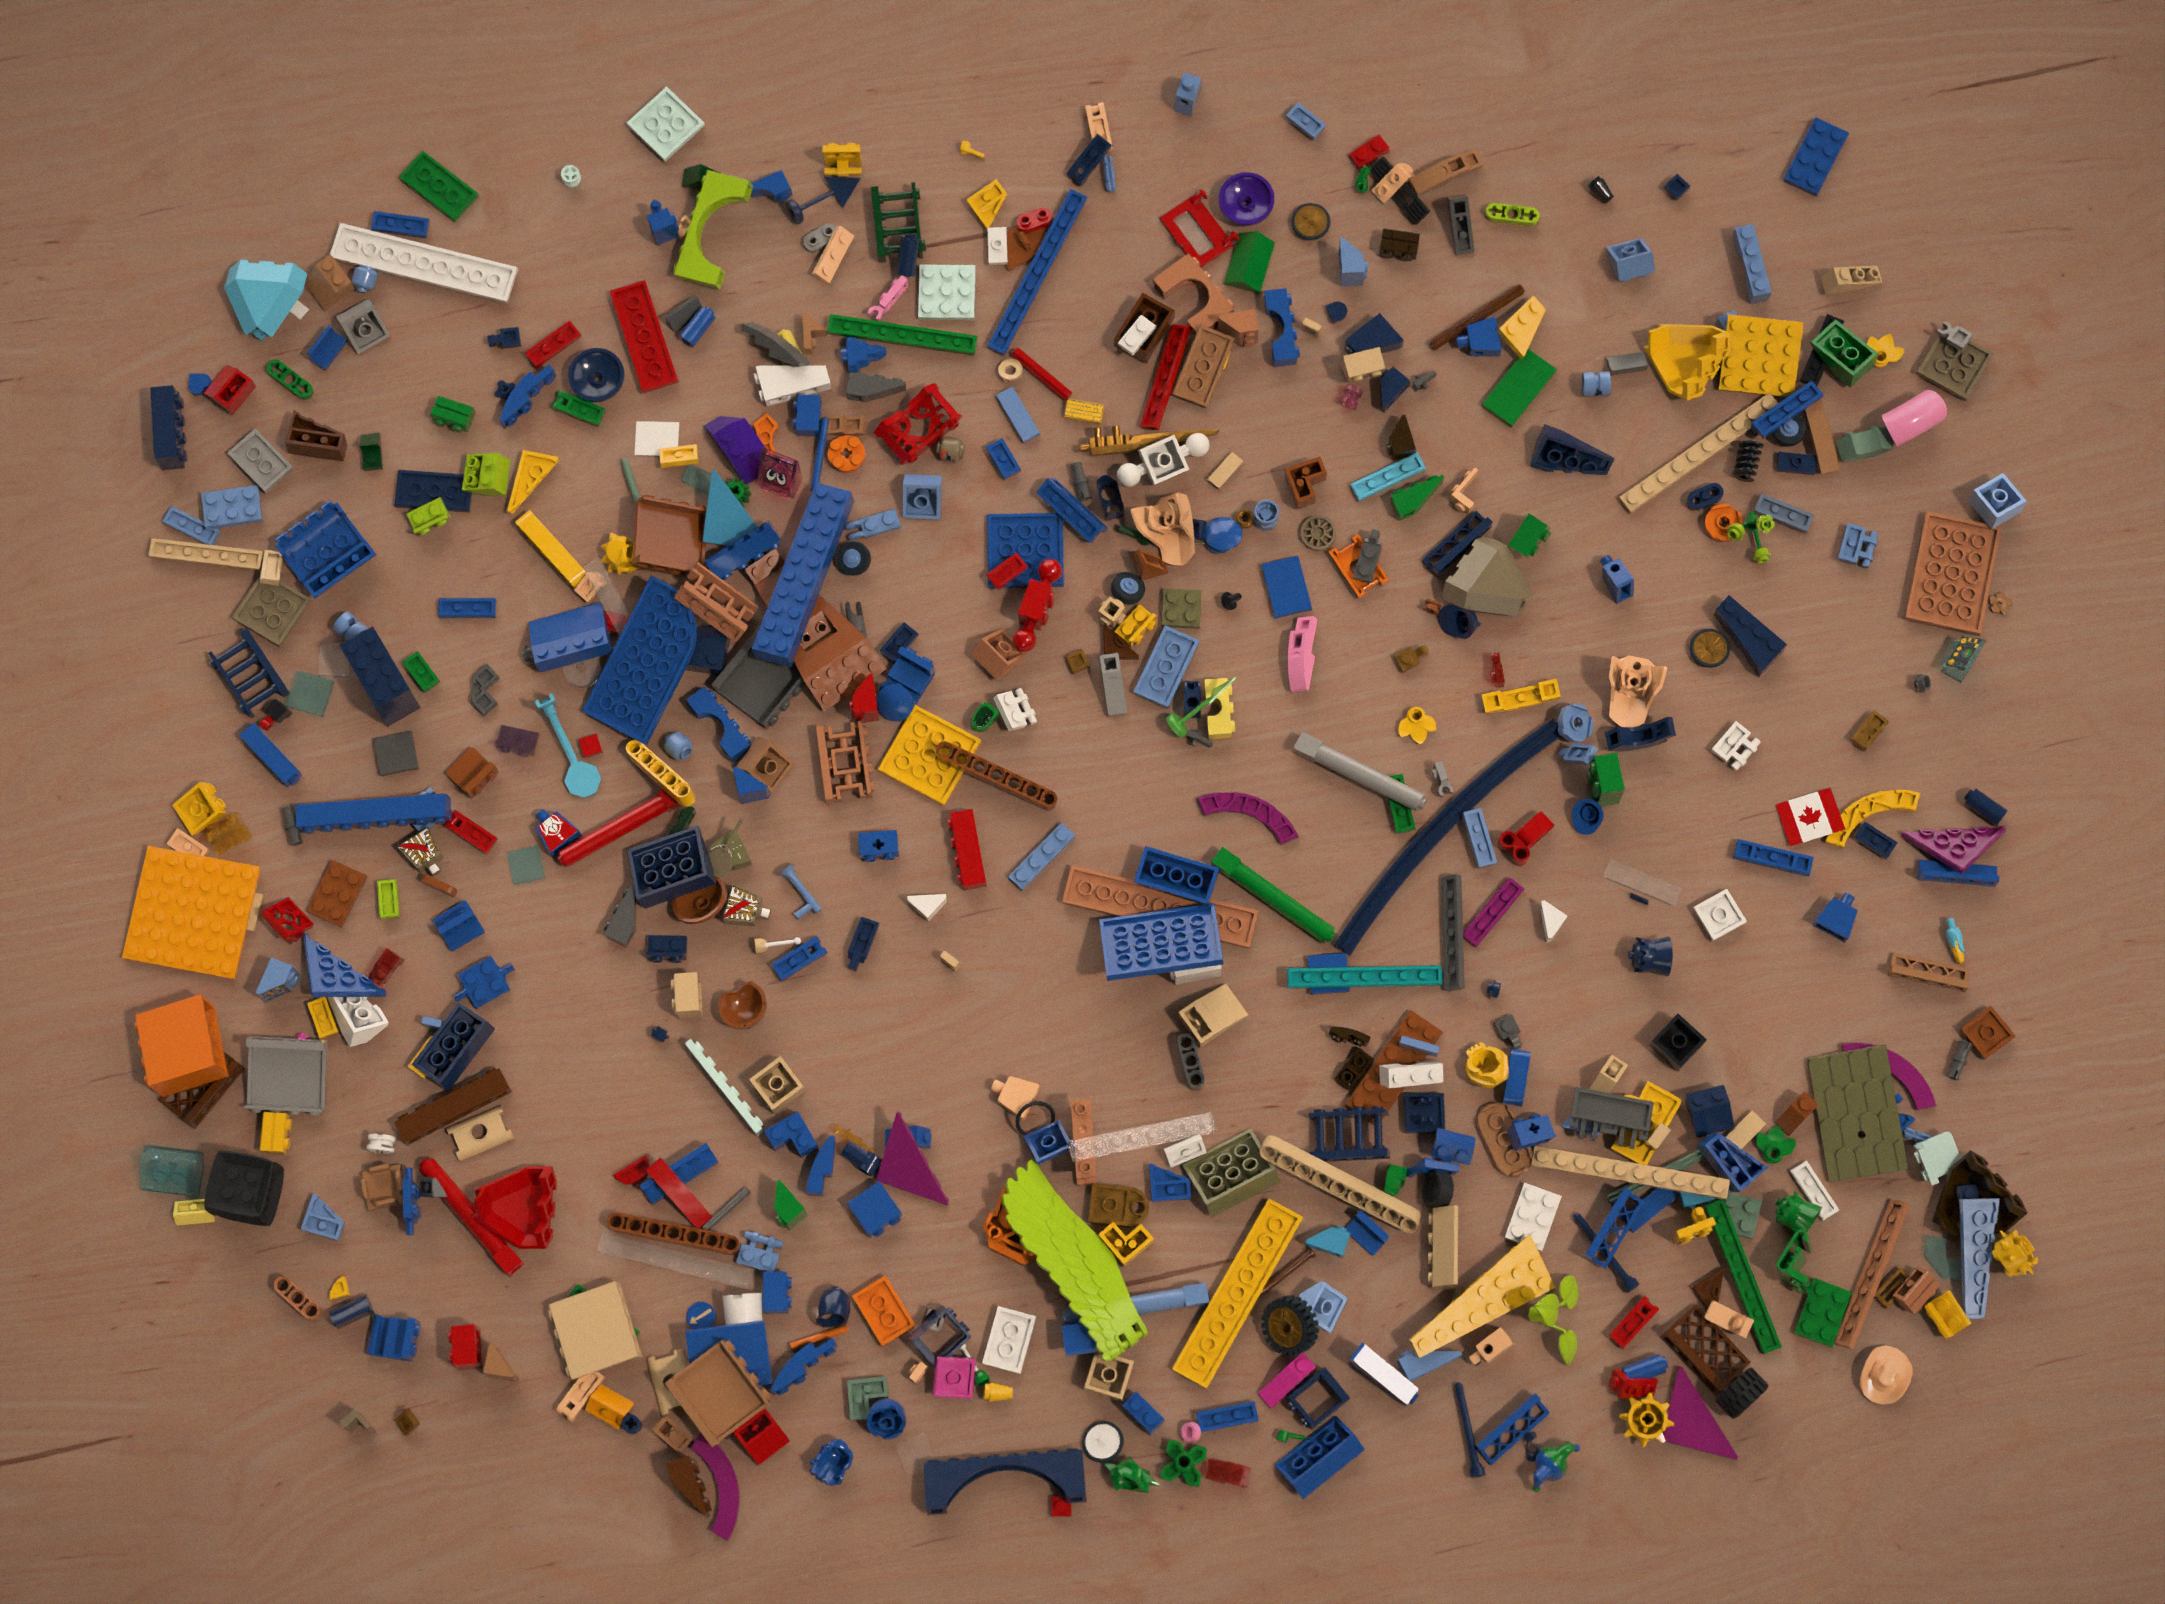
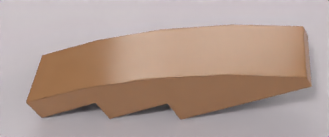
[1804,399,1840,474]

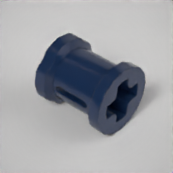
[622,1414,642,1434]

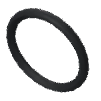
[1015,1101,1055,1136]

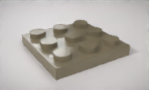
[1917,327,1994,401]
[232,575,312,647]

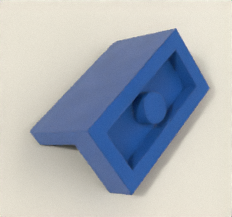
[307,325,348,371]
[1345,1210,1390,1256]

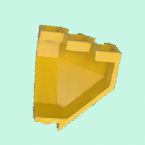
[1643,324,1731,401]

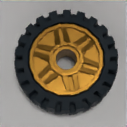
[1261,1295,1319,1356]

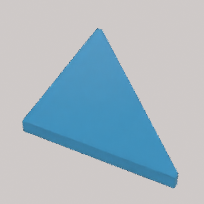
[702,469,770,551]

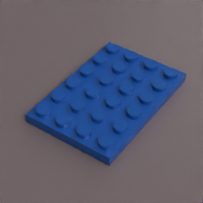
[1099,903,1224,981]

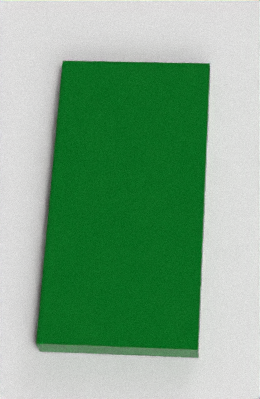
[399,150,479,222]
[1482,349,1557,427]

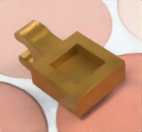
[1394,644,1429,673]

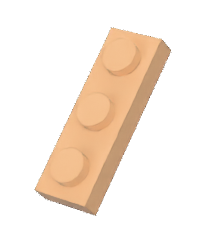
[812,226,854,283]

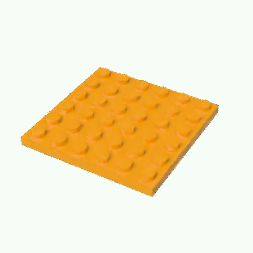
[122,846,261,980]

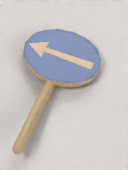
[686,1302,716,1329]

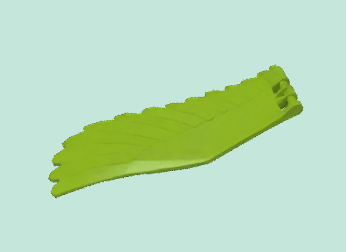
[1001,1160,1148,1361]

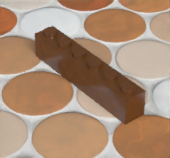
[394,1068,512,1146]

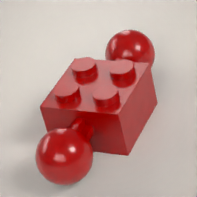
[1012,559,1062,652]

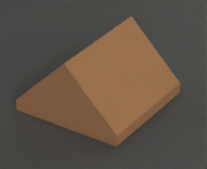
[483,1343,520,1382]

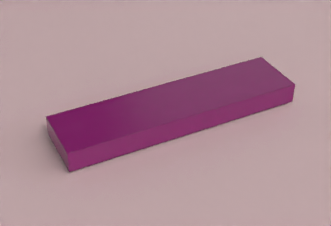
[1463,877,1525,948]

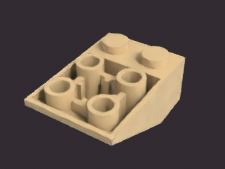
[1178,984,1248,1048]

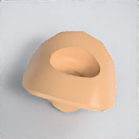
[1860,1345,1913,1405]

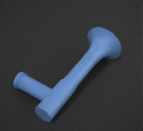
[779,863,822,920]

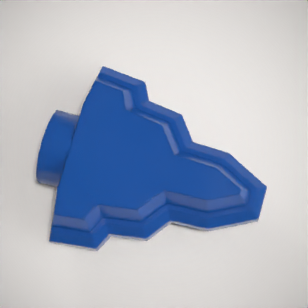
[841,337,887,373]

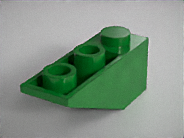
[1390,475,1444,521]

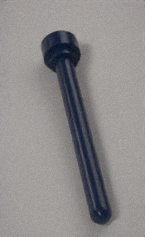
[1573,1213,1640,1293]
[1455,1383,1486,1478]

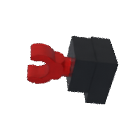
[259,699,292,731]

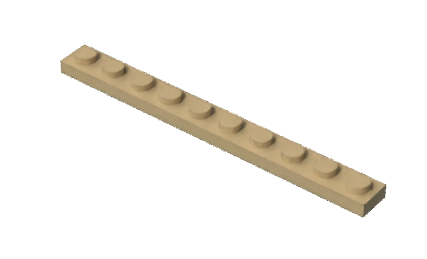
[1619,393,1778,514]
[1531,1146,1730,1200]

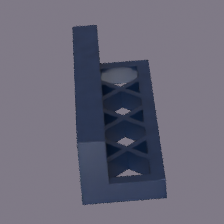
[1422,511,1493,577]

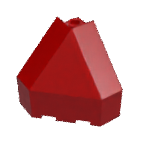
[472,1166,557,1249]

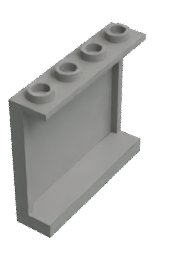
[244,1036,328,1115]

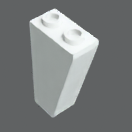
[754,366,832,407]

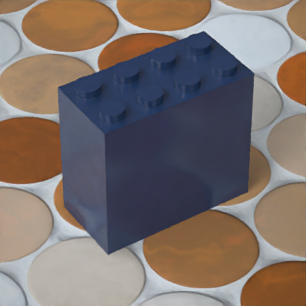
[339,626,421,726]

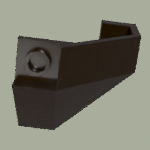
[1932,1150,2028,1242]

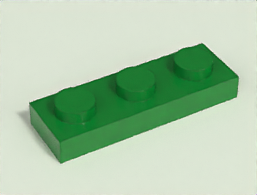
[1389,774,1416,834]

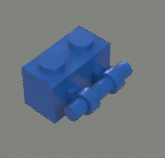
[647,200,679,246]

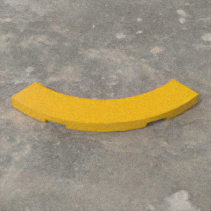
[1825,790,1920,849]

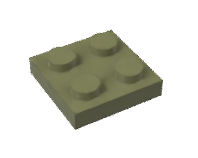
[1162,589,1201,629]

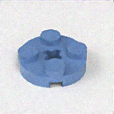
[1558,704,1593,743]

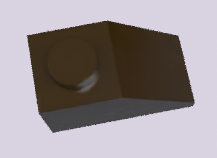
[1386,415,1416,461]

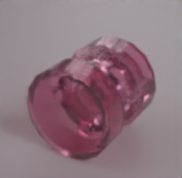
[1339,384,1363,410]

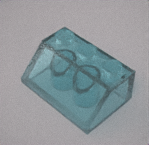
[139,1145,204,1197]

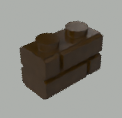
[1379,228,1420,261]

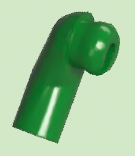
[1355,165,1371,193]

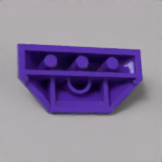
[704,416,766,484]

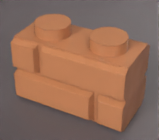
[1893,1267,1940,1315]

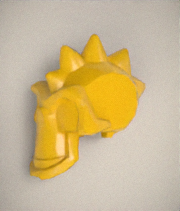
[600,533,641,575]

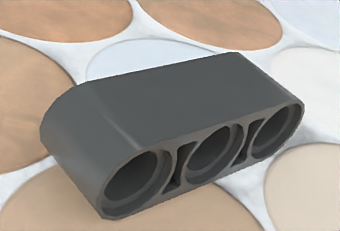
[1177,1033,1205,1091]

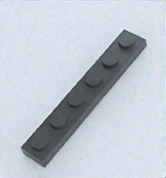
[1441,874,1465,992]

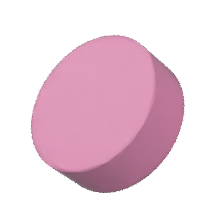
[1181,1422,1201,1442]

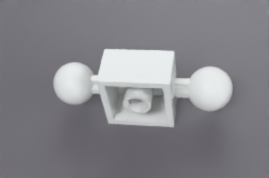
[1117,433,1210,487]

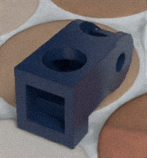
[1183,681,1201,718]

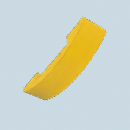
[1482,679,1561,713]

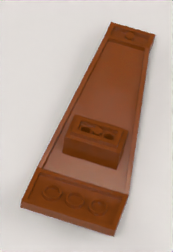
[743,548,886,712]

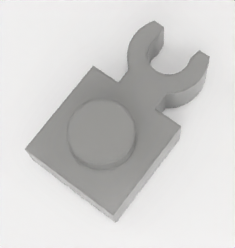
[1937,321,1973,351]

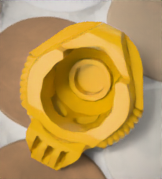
[1465,1042,1509,1089]

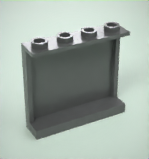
[712,626,804,729]

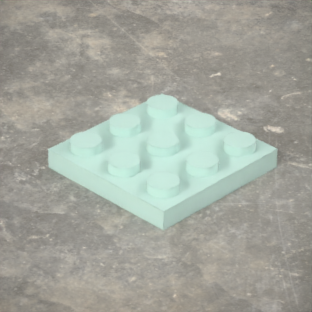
[627,86,705,162]
[918,265,976,320]

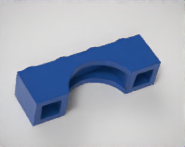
[1264,288,1300,367]
[686,686,751,763]

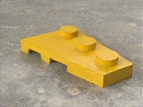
[1497,296,1546,359]

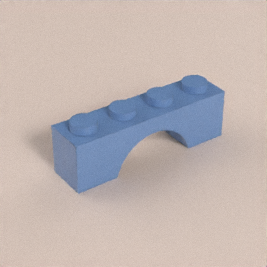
[1733,224,1772,304]

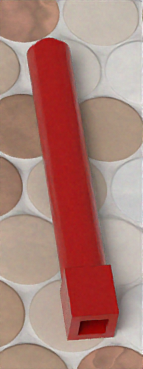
[557,783,685,867]
[419,1158,525,1277]

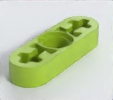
[1485,203,1540,226]

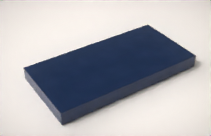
[394,470,472,513]

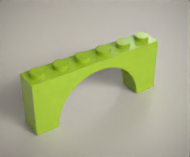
[674,170,753,290]

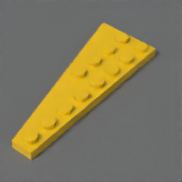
[1409,1235,1555,1358]

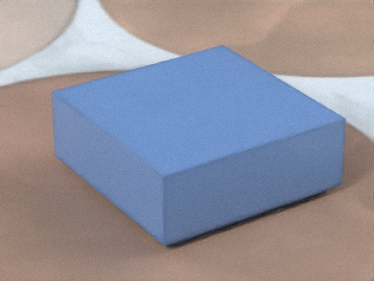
[421,1016,443,1030]

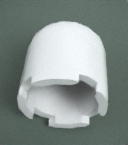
[722,1293,763,1325]

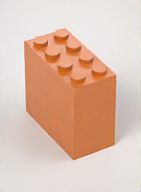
[135,994,229,1097]

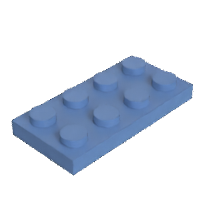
[1133,625,1200,709]

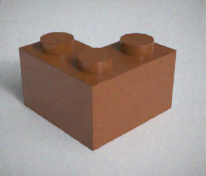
[1284,457,1327,509]

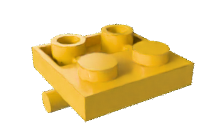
[823,143,862,177]
[1672,1207,1716,1245]

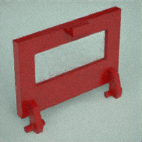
[1160,189,1240,268]

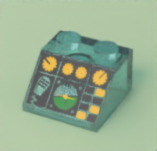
[1941,635,1986,683]

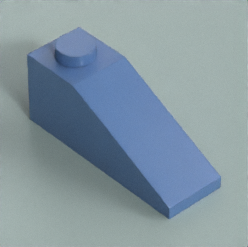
[1398,1350,1462,1382]

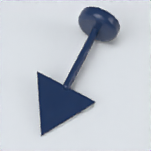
[786,176,861,225]

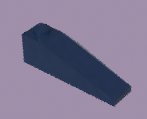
[1530,424,1615,475]

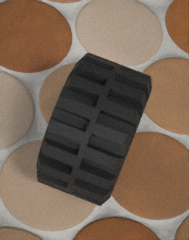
[1716,1367,1769,1419]

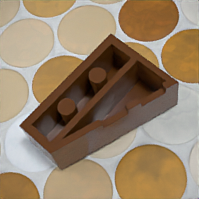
[285,410,348,461]

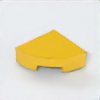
[329,1276,350,1301]

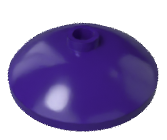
[1219,172,1275,226]

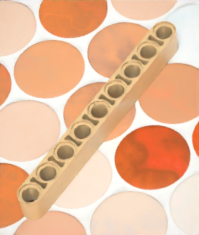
[1260,1136,1421,1233]

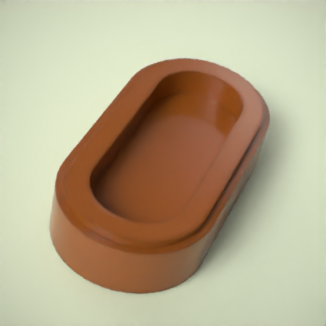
[420,874,458,897]

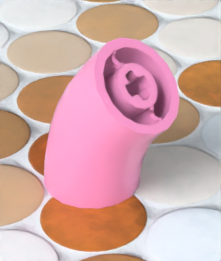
[1882,390,1947,447]

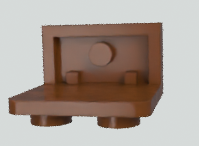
[446,747,499,799]

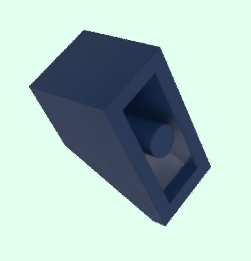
[1380,366,1410,413]

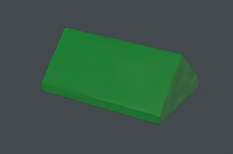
[1224,231,1275,294]

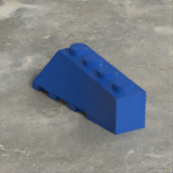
[705,520,781,580]

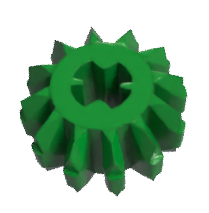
[726,477,751,507]

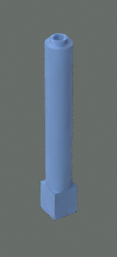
[1062,1283,1209,1325]

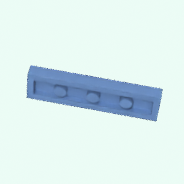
[1008,823,1076,891]

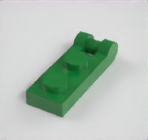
[551,390,606,427]

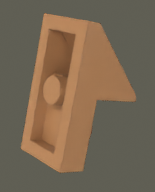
[802,313,827,355]
[652,1415,692,1454]

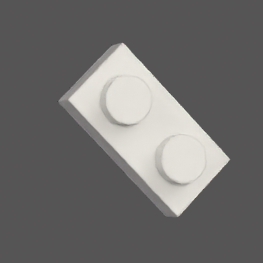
[1118,315,1156,356]
[1164,1134,1207,1168]

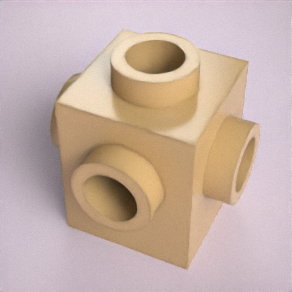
[1098,597,1126,627]

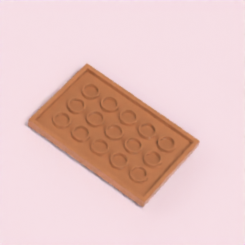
[1905,511,2002,636]

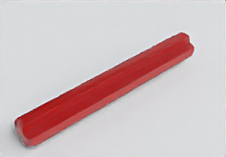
[1011,347,1072,400]

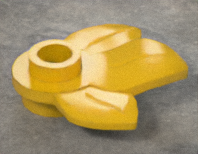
[1867,334,1904,367]
[1398,707,1436,744]

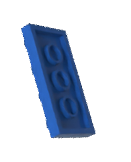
[1783,117,1849,197]

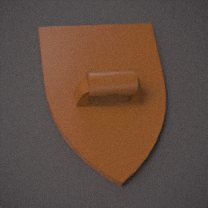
[1004,227,1048,271]

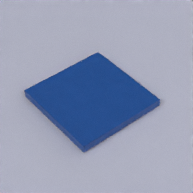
[987,513,1064,588]

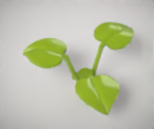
[1529,1275,1579,1365]

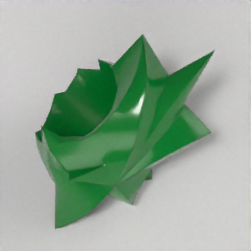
[1104,1456,1161,1493]

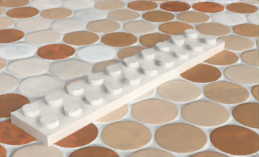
[330,223,518,304]

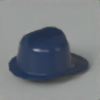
[1438,605,1481,639]

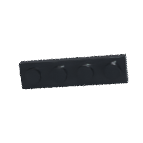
[1799,314,1844,387]

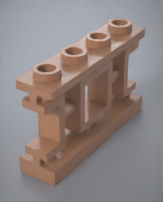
[674,562,759,643]
[816,721,875,804]

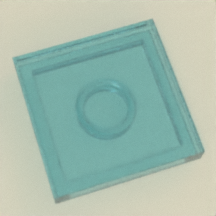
[286,670,334,717]

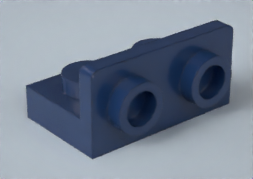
[646,935,688,963]

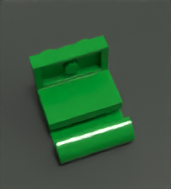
[1776,1229,1812,1295]

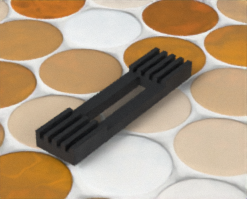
[1371,157,1430,224]

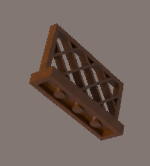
[158,1052,245,1129]
[1660,1304,1751,1395]

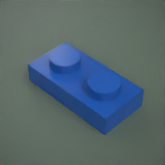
[986,438,1021,480]

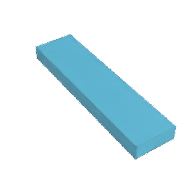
[1350,452,1426,502]

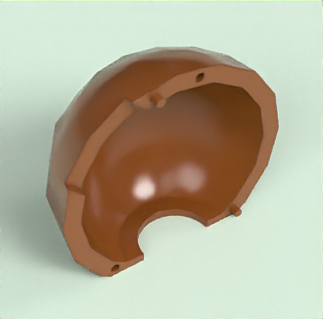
[718,981,767,1029]

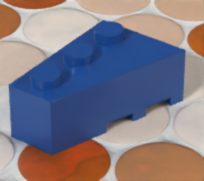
[1696,1133,1769,1192]

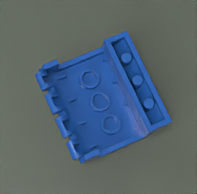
[275,500,376,599]

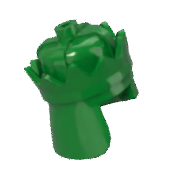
[1775,1191,1823,1233]

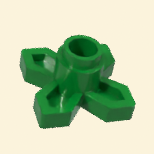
[1161,1440,1207,1487]

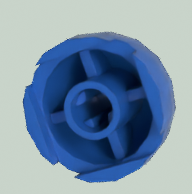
[867,1399,907,1439]

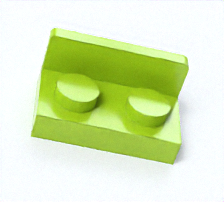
[407,497,451,536]

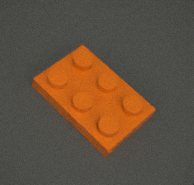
[852,1275,916,1347]

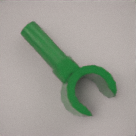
[1276,1430,1306,1443]

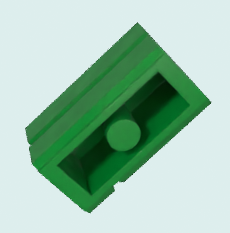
[430,395,475,433]

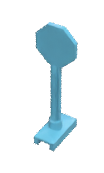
[535,693,601,798]

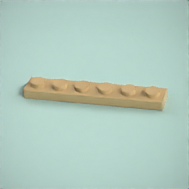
[149,538,264,571]

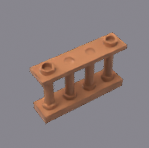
[1070,1099,1097,1186]

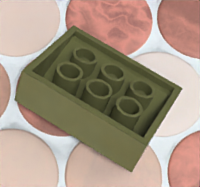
[1182,1128,1280,1218]

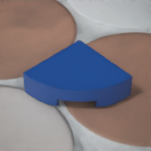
[1899,1114,1916,1132]

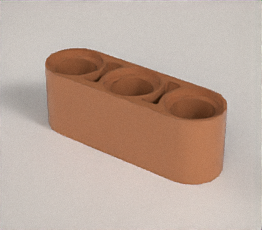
[273,1276,323,1322]

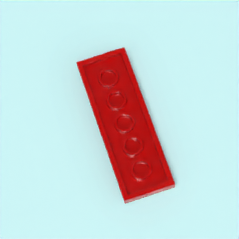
[610,280,679,393]

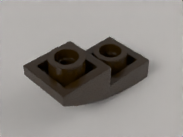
[1329,1027,1371,1047]
[1334,1047,1374,1091]

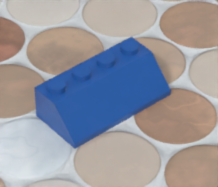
[1134,846,1219,905]
[1275,1416,1365,1499]

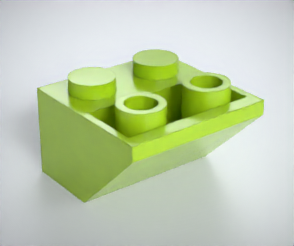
[462,453,511,497]

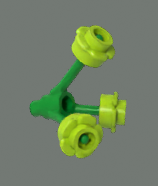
[1727,512,1775,564]

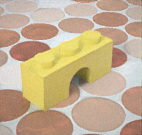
[1204,678,1235,740]

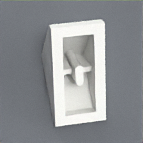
[907,894,947,922]
[1539,900,1567,942]

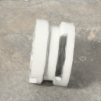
[366,1134,396,1154]

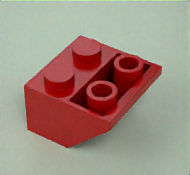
[203,365,256,415]
[733,1408,791,1466]

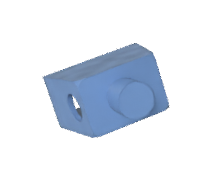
[1174,73,1202,116]

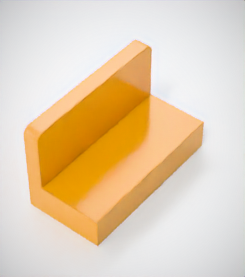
[585,1384,634,1430]

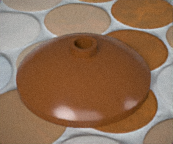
[672,877,727,924]

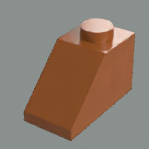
[1775,1091,1819,1136]

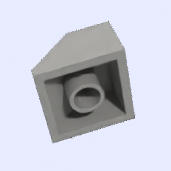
[336,299,390,354]

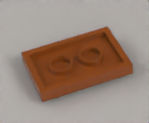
[307,860,368,928]

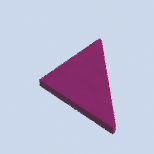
[1901,826,2007,874]
[876,1112,949,1205]
[1663,1366,1738,1460]

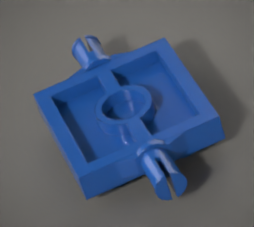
[453,956,515,1009]
[403,1168,421,1235]

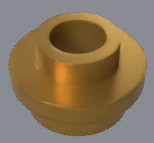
[1235,509,1254,528]

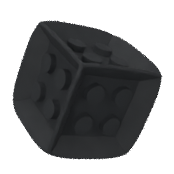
[205,1151,284,1226]

